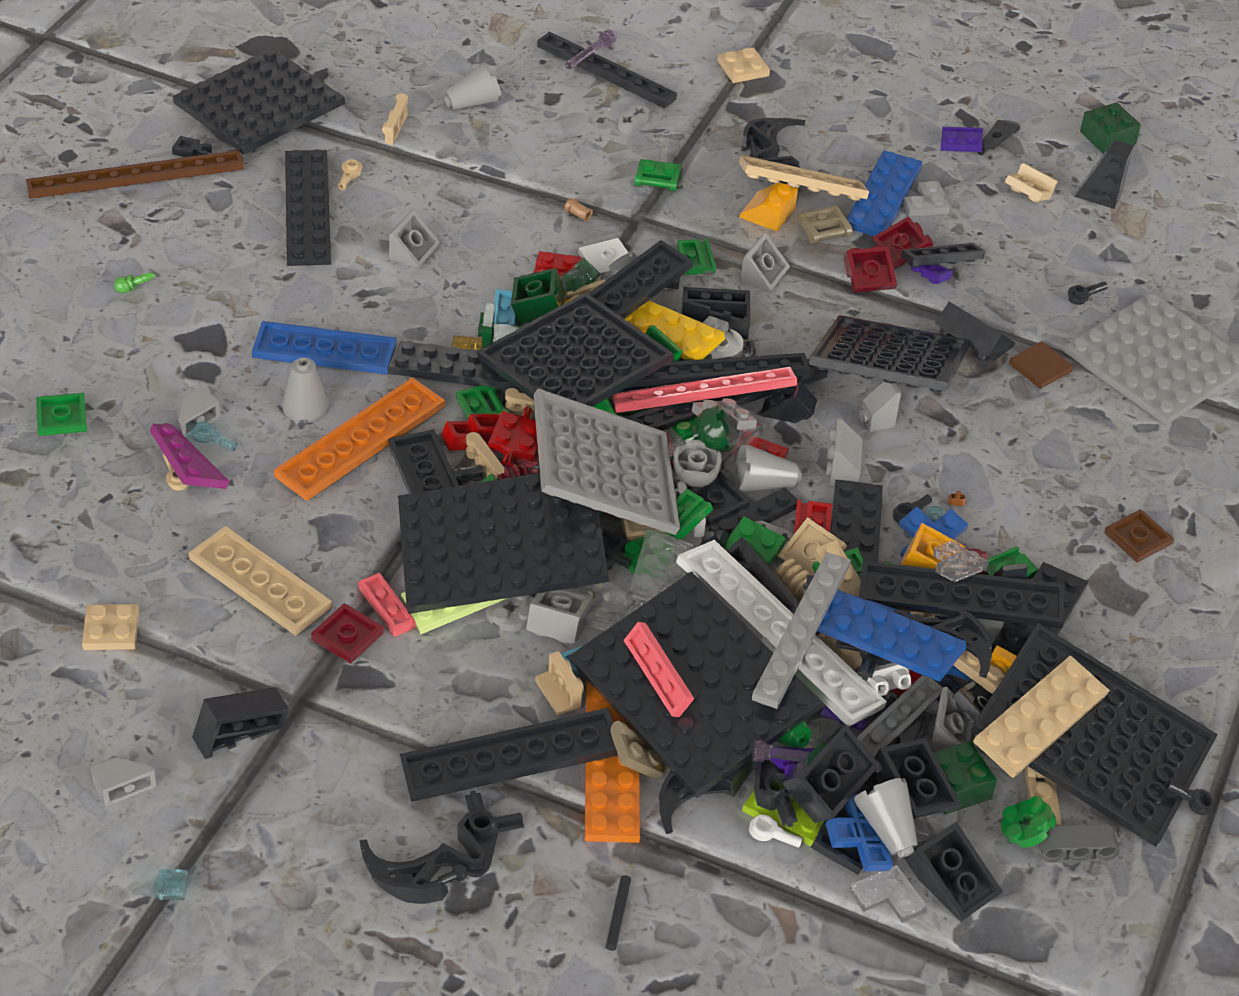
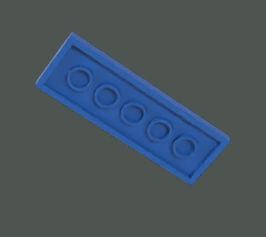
[847,150,923,236]
[252,321,397,375]
[817,590,966,682]

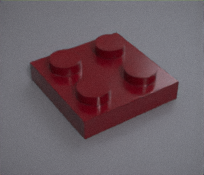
[311,603,384,664]

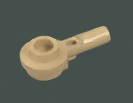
[337,159,363,190]
[163,454,188,491]

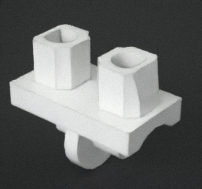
[864,663,911,696]

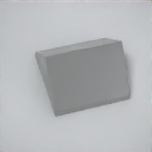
[389,209,440,269]
[741,232,790,292]
[930,687,975,752]

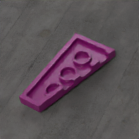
[150,423,229,489]

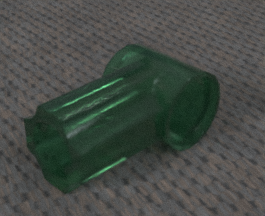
[561,258,601,292]

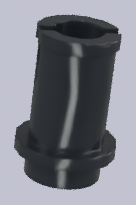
[452,464,483,485]

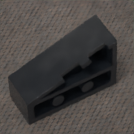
[1075,140,1134,209]
[192,687,289,759]

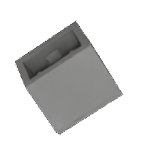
[826,419,862,486]

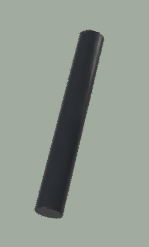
[605,875,631,951]

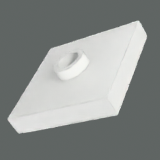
[578,238,630,278]

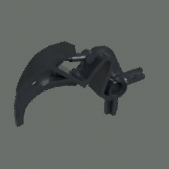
[741,118,805,186]
[836,605,992,681]
[659,753,798,834]
[359,790,524,904]

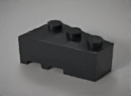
[681,287,750,340]

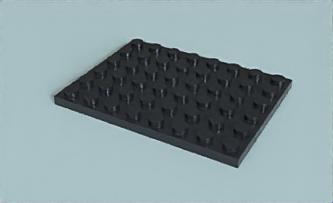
[398,473,609,614]
[569,571,823,798]
[970,623,1218,847]

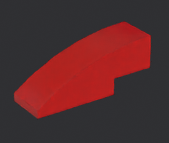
[441,414,500,451]

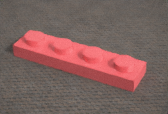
[624,622,694,717]

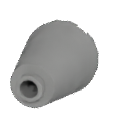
[443,62,502,110]
[282,357,329,423]
[733,445,802,492]
[854,778,918,858]

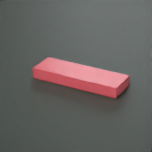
[358,573,416,637]

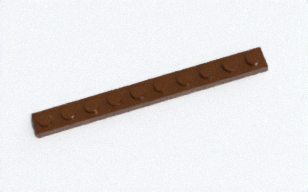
[26,150,244,199]

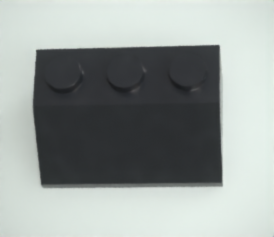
[935,301,1016,361]

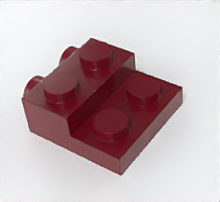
[872,216,934,269]
[843,246,897,293]

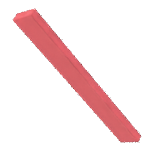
[610,367,797,413]

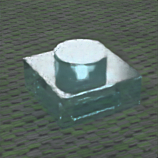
[155,869,188,900]

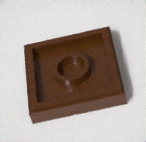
[1009,341,1073,389]
[1104,509,1174,563]

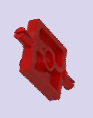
[488,407,538,468]

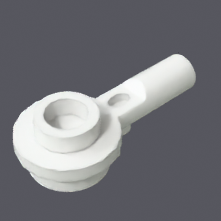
[749,815,803,848]

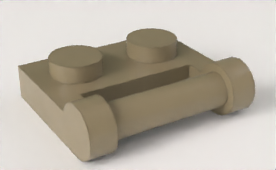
[798,206,853,244]
[610,721,664,780]

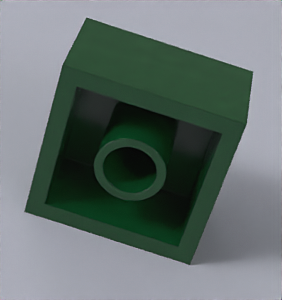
[1080,102,1141,153]
[511,268,565,325]
[933,740,997,815]

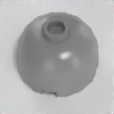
[673,440,722,487]

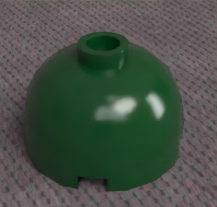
[692,404,733,453]

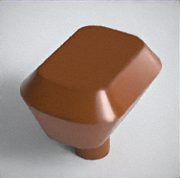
[947,491,967,506]

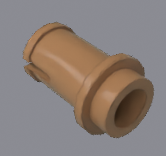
[564,198,593,222]

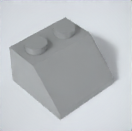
[526,589,593,644]

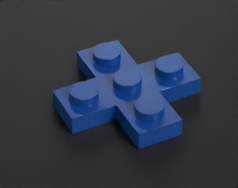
[899,507,968,568]
[826,794,893,871]

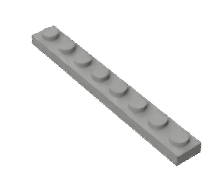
[752,552,851,709]

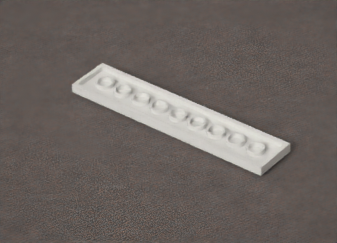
[676,540,887,727]

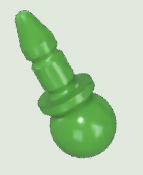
[114,273,155,293]

